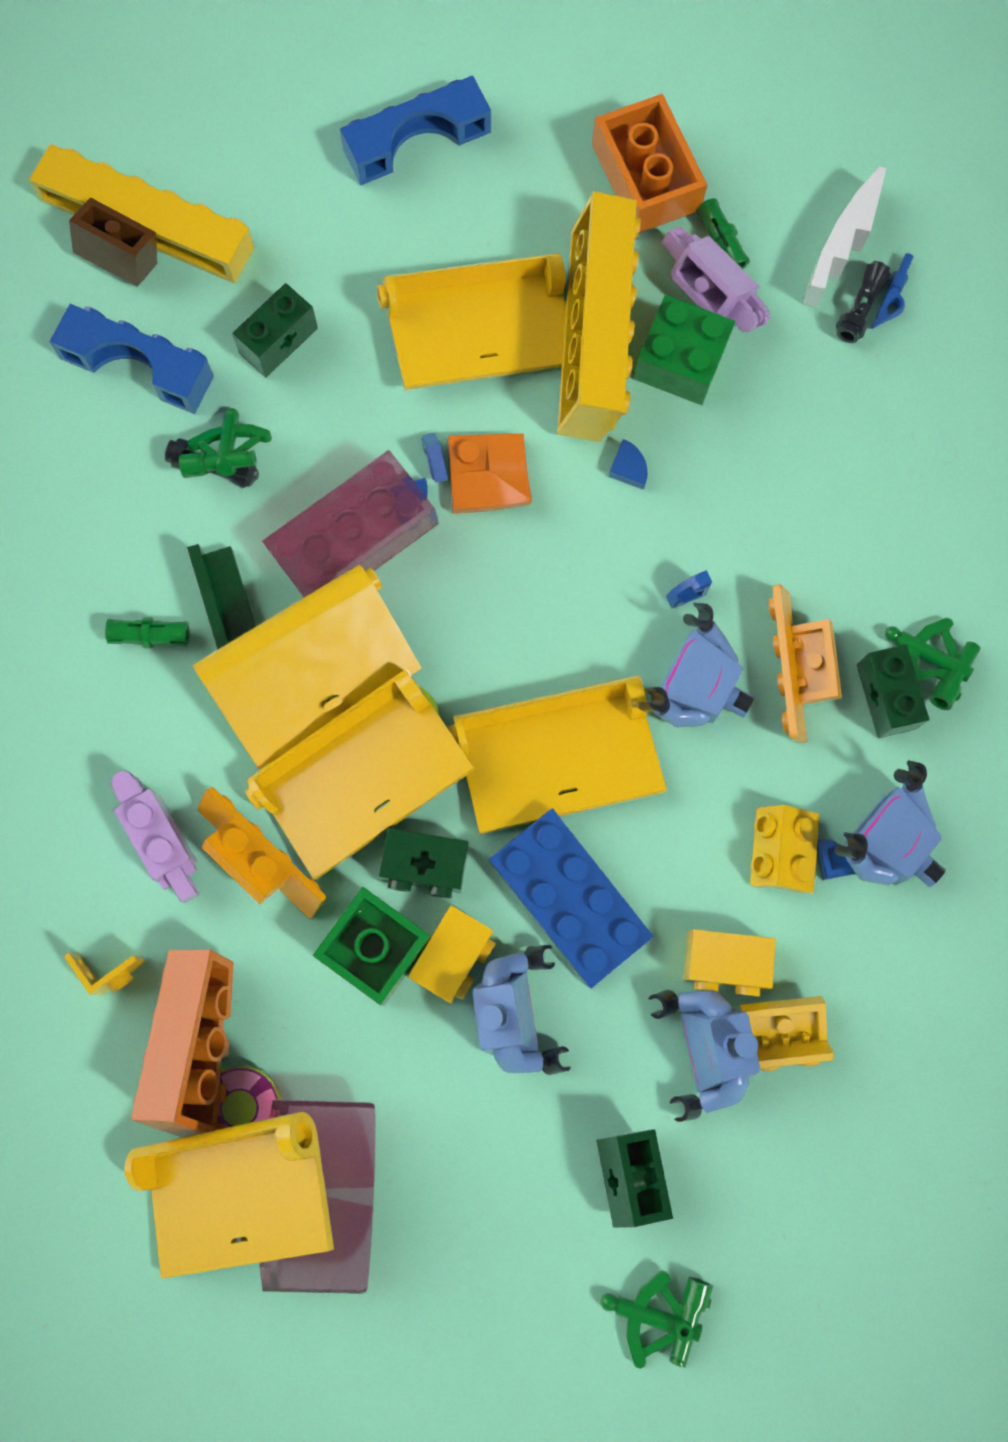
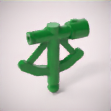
[179,408,272,478]
[885,618,981,710]
[600,1270,713,1369]

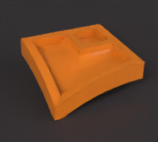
[447,433,532,514]

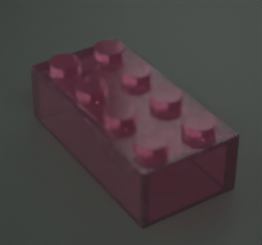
[262,450,439,598]

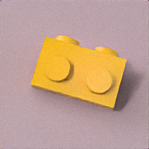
[750,805,820,893]
[740,996,834,1071]

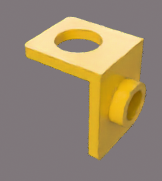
[64,952,146,995]

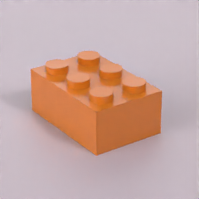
[592,93,707,233]

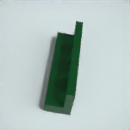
[187,544,256,650]

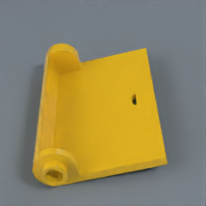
[377,253,566,390]
[192,565,422,769]
[245,669,475,881]
[447,675,667,835]
[124,1112,334,1279]

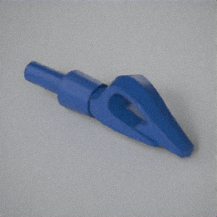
[870,253,914,329]

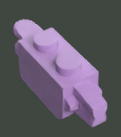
[661,227,770,333]
[110,770,200,903]

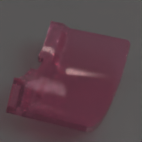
[259,1100,376,1294]

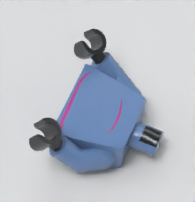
[639,603,755,728]
[835,760,946,887]
[472,945,571,1075]
[648,990,760,1122]

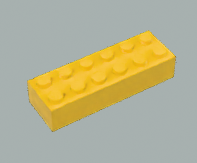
[557,191,641,442]

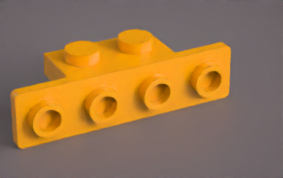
[769,584,842,743]
[198,787,326,919]

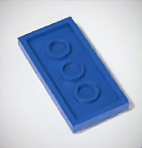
[488,808,654,989]

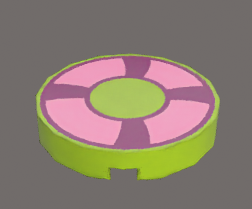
[218,1065,283,1128]

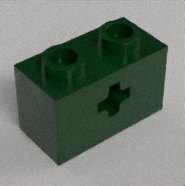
[232,283,318,378]
[856,644,930,739]
[379,828,469,899]
[596,1129,673,1228]

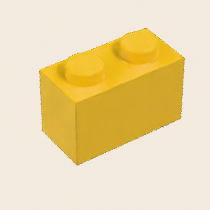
[408,905,496,1004]
[683,929,776,997]

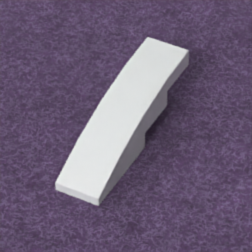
[802,166,887,308]

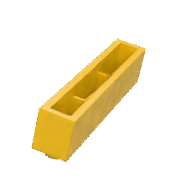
[29,144,255,284]

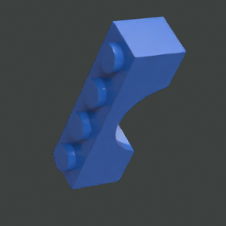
[340,75,491,186]
[49,304,214,414]

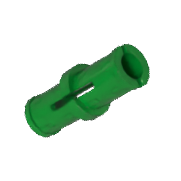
[696,198,750,269]
[105,617,190,649]

